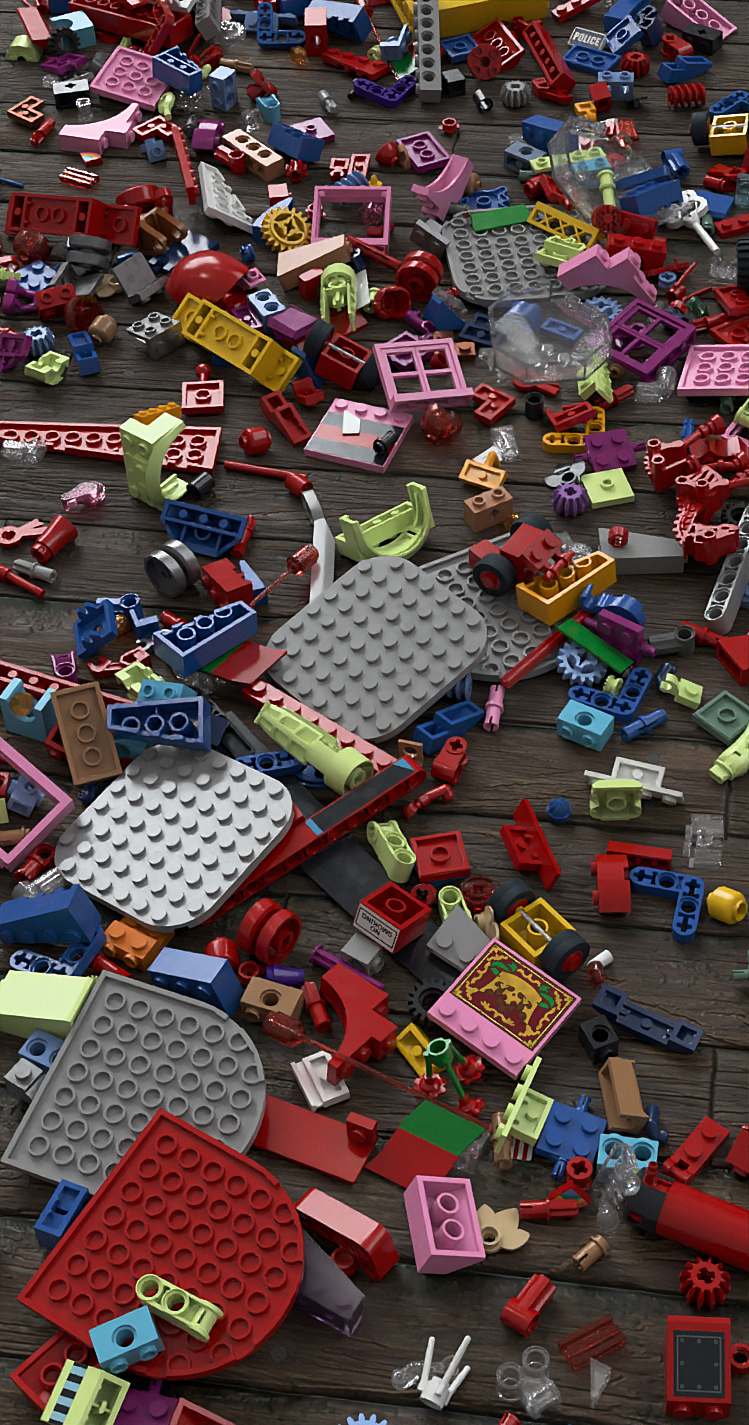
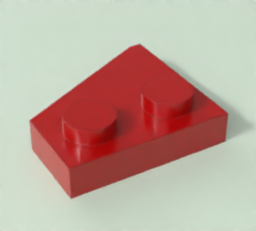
[544,401,596,433]

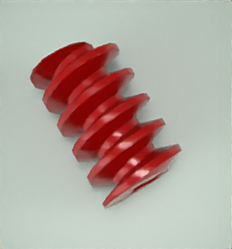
[666,82,706,109]

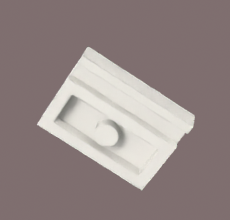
[290,1049,350,1112]

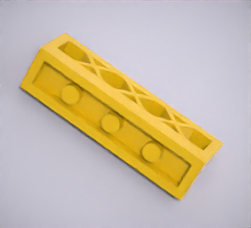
[527,201,606,250]

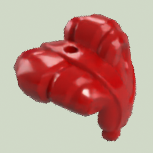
[373,286,411,320]

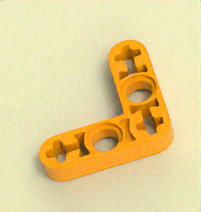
[542,406,605,454]

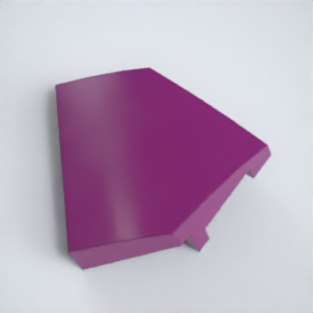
[0,333,33,373]

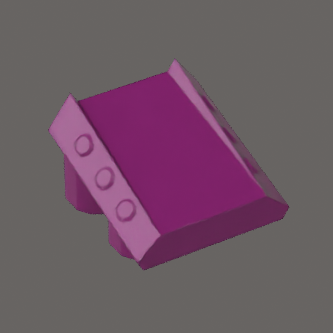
[267,304,319,341]

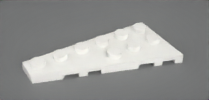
[198,161,253,234]

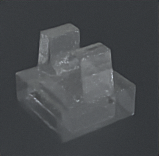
[241,108,263,133]

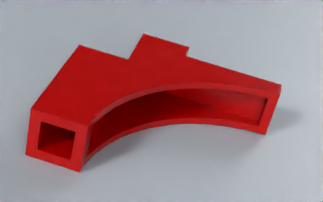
[320,963,398,1086]

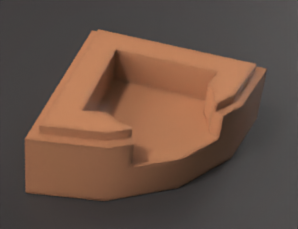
[397,143,411,170]

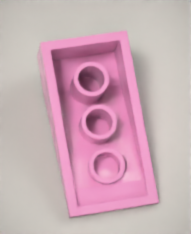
[660,0,737,41]

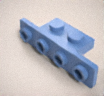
[230,9,298,34]

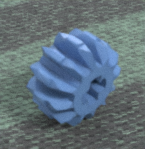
[22,325,55,358]

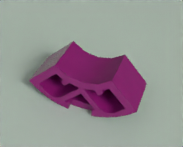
[191,119,226,153]

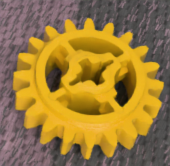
[260,206,312,253]

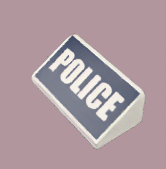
[567,27,606,50]

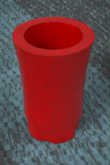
[30,515,78,564]

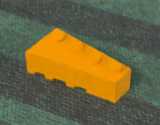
[516,551,617,626]

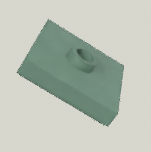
[692,690,749,746]

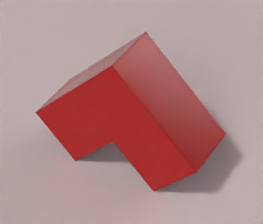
[298,267,323,302]

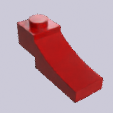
[259,390,312,448]

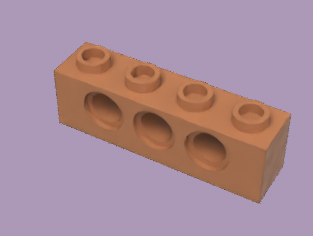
[222,129,285,182]

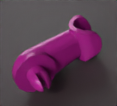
[404,310,436,335]

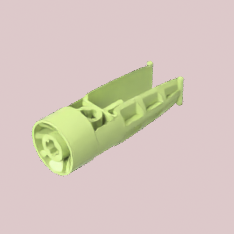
[320,263,357,332]
[254,701,374,796]

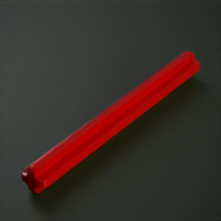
[500,609,596,689]

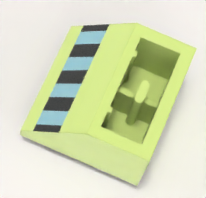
[40,1359,131,1425]

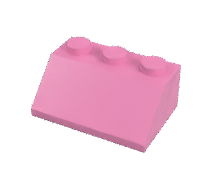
[403,1175,486,1274]

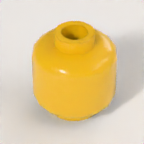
[706,886,748,925]

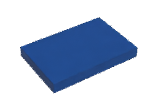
[563,44,622,76]

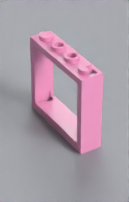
[311,185,392,256]
[0,737,75,872]

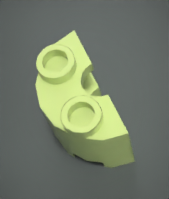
[6,35,44,62]
[24,351,70,385]
[115,661,165,702]

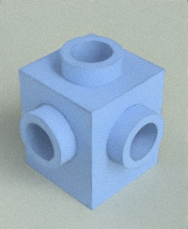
[6,775,44,818]

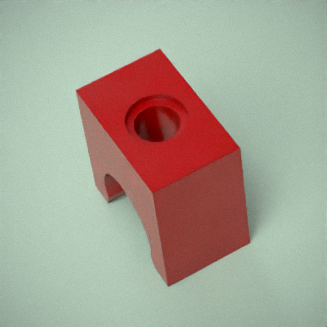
[304,7,328,57]

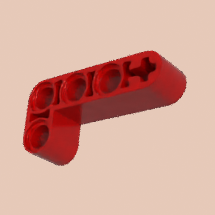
[294,1187,400,1282]

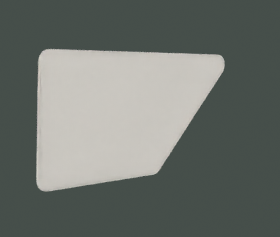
[343,410,360,433]

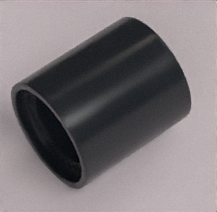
[472,89,493,113]
[525,392,544,421]
[186,472,215,500]

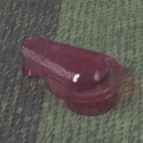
[61,481,106,512]

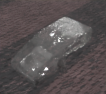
[432,287,468,315]

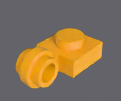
[574,101,597,127]

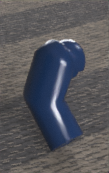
[654,662,677,694]
[645,1104,668,1145]

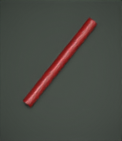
[224,461,308,479]

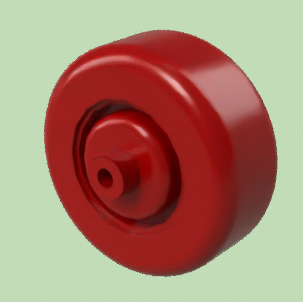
[115,184,158,211]

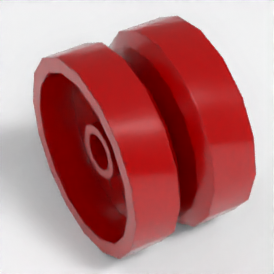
[395,250,444,303]
[236,898,302,966]

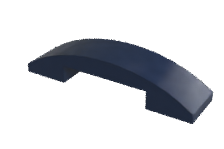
[592,984,704,1054]

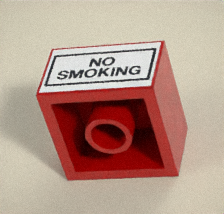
[352,881,432,954]

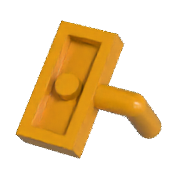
[458,451,507,490]

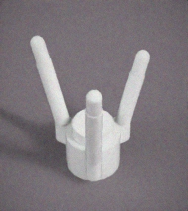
[417,1336,471,1410]

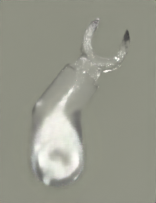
[391,1355,459,1391]

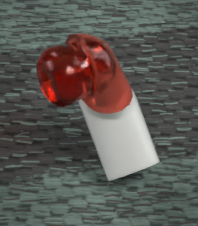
[587,950,613,985]

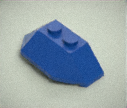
[160,498,248,559]

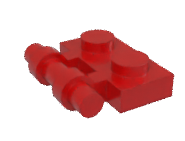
[518,528,575,583]

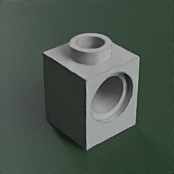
[341,933,384,977]

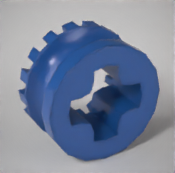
[239,244,255,263]

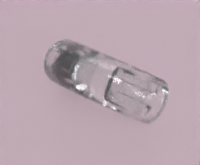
[635,366,677,404]

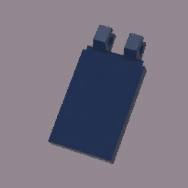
[147,230,220,278]

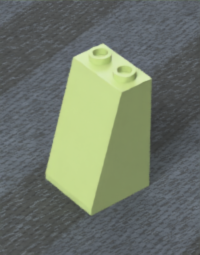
[0,970,95,1041]

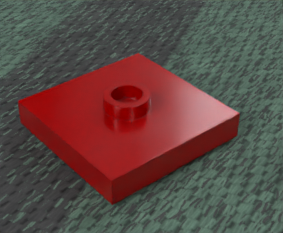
[410,830,471,883]

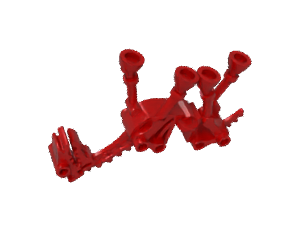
[643,414,749,565]

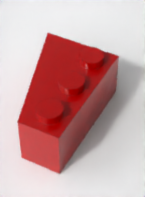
[200,558,255,610]

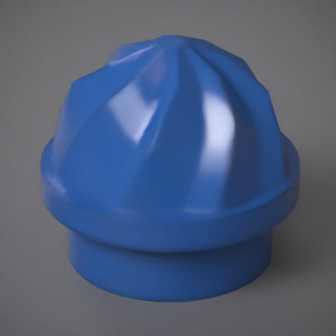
[547,797,572,823]

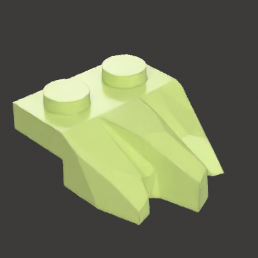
[534,235,586,268]

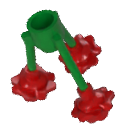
[413,1038,486,1122]

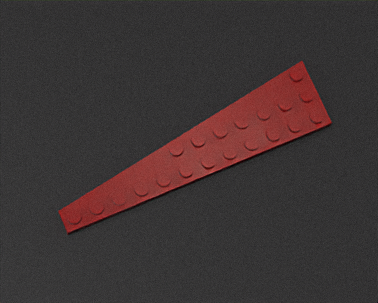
[0,421,222,475]

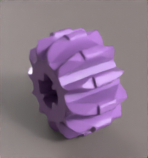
[552,482,589,517]

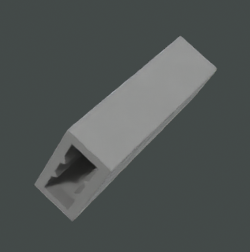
[597,528,688,575]

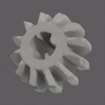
[501,80,530,108]

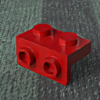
[35,283,78,320]

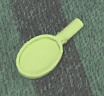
[158,92,175,121]

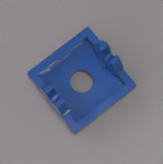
[73,599,118,660]

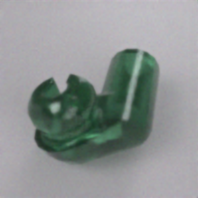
[686,296,709,318]

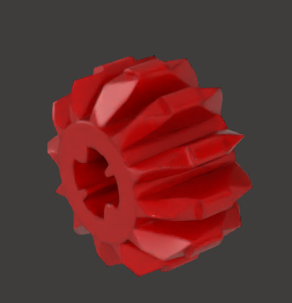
[620,51,650,78]
[679,1256,731,1310]

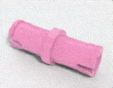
[483,685,505,731]

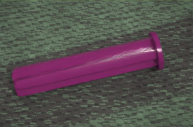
[309,944,384,990]

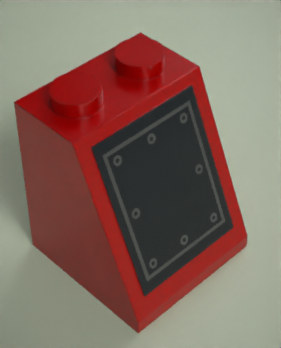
[663,1315,731,1420]

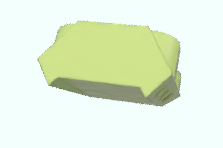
[589,779,643,821]

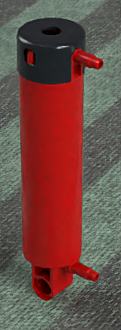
[622,1161,749,1272]

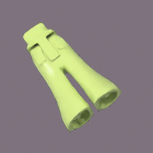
[708,724,749,784]

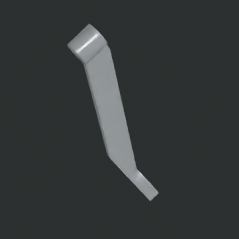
[301,490,335,603]

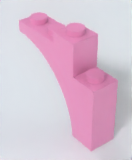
[59,103,142,156]
[411,154,474,222]
[557,244,657,305]

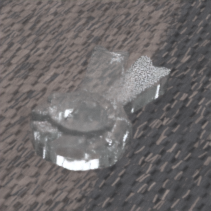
[41,70,76,89]
[556,531,592,563]

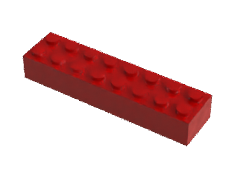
[68,0,194,48]

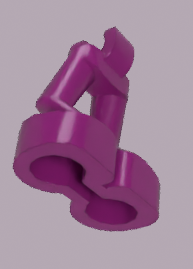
[2,277,38,315]

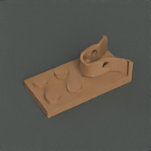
[50,681,123,788]

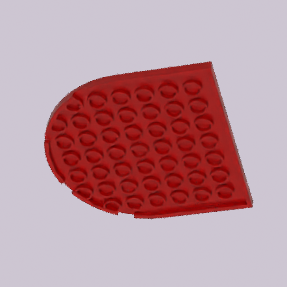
[16,1108,305,1381]

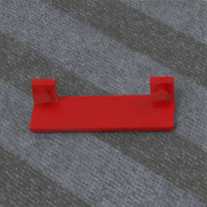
[251,1095,378,1185]

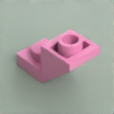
[235,267,266,291]

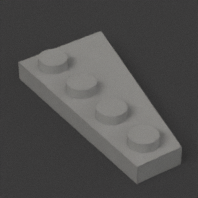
[426,904,491,973]

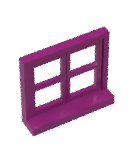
[587,298,696,389]

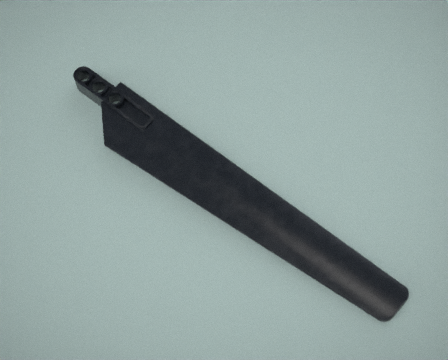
[189,687,462,999]

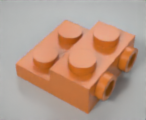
[101,916,175,972]

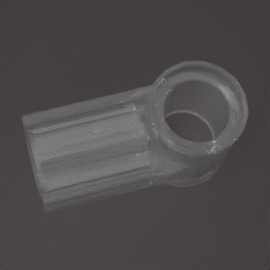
[490,425,520,463]
[1,439,47,467]
[12,867,67,899]

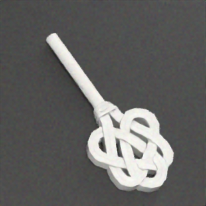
[660,190,721,255]

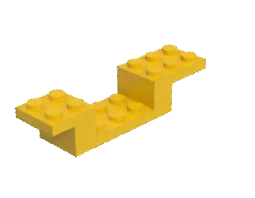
[172,293,303,394]

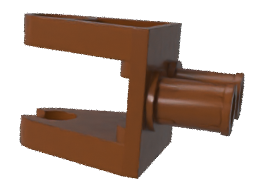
[137,207,188,256]

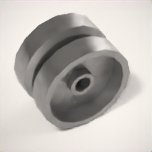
[66,234,112,270]
[143,539,201,598]

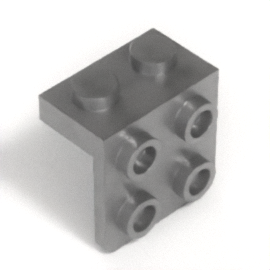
[409,219,451,260]
[112,252,168,304]
[48,262,104,300]
[127,312,186,360]

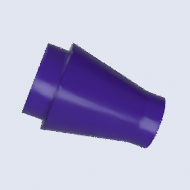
[265,964,304,987]

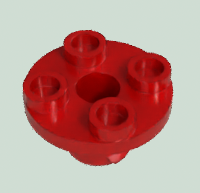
[467,43,502,80]
[246,69,278,102]

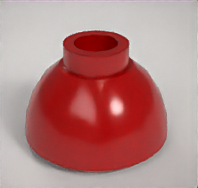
[375,142,400,167]

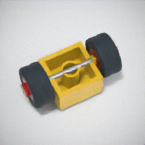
[690,111,749,156]
[487,878,590,980]

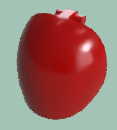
[166,250,250,304]

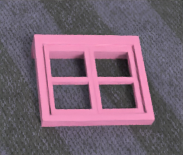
[372,338,474,413]

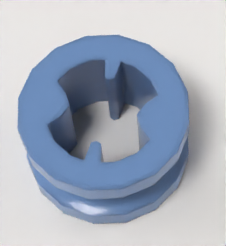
[658,271,676,290]

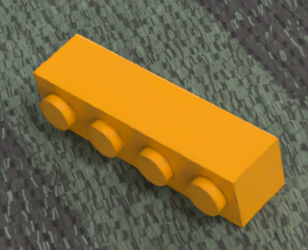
[133,402,181,426]

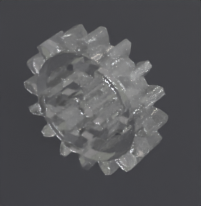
[210,20,246,47]

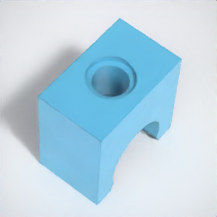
[51,10,96,49]
[0,677,57,742]

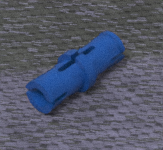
[619,708,668,742]

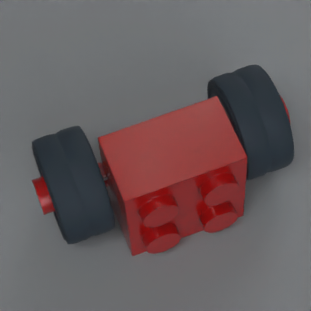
[303,319,391,391]
[473,512,553,597]

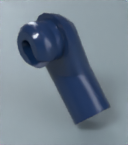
[77,783,98,804]

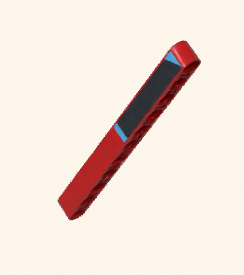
[201,755,426,925]

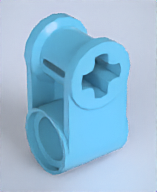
[256,94,281,124]

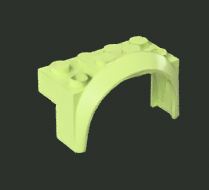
[119,412,188,511]
[334,482,435,562]

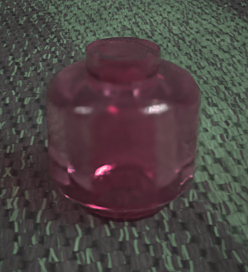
[358,202,385,225]

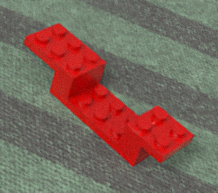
[4,192,142,247]

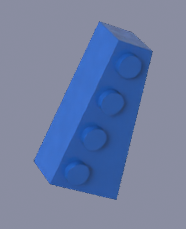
[153,600,258,678]
[107,696,211,753]
[0,883,102,944]

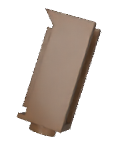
[598,1057,650,1134]

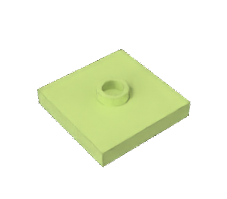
[580,468,635,509]

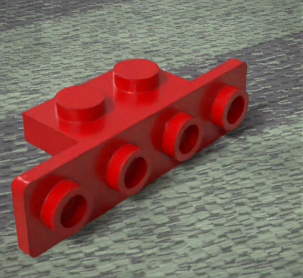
[499,799,561,890]

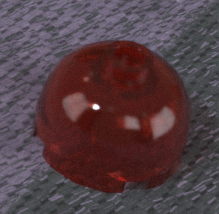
[13,228,53,266]
[63,294,104,334]
[420,404,464,444]

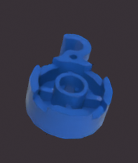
[578,584,647,626]

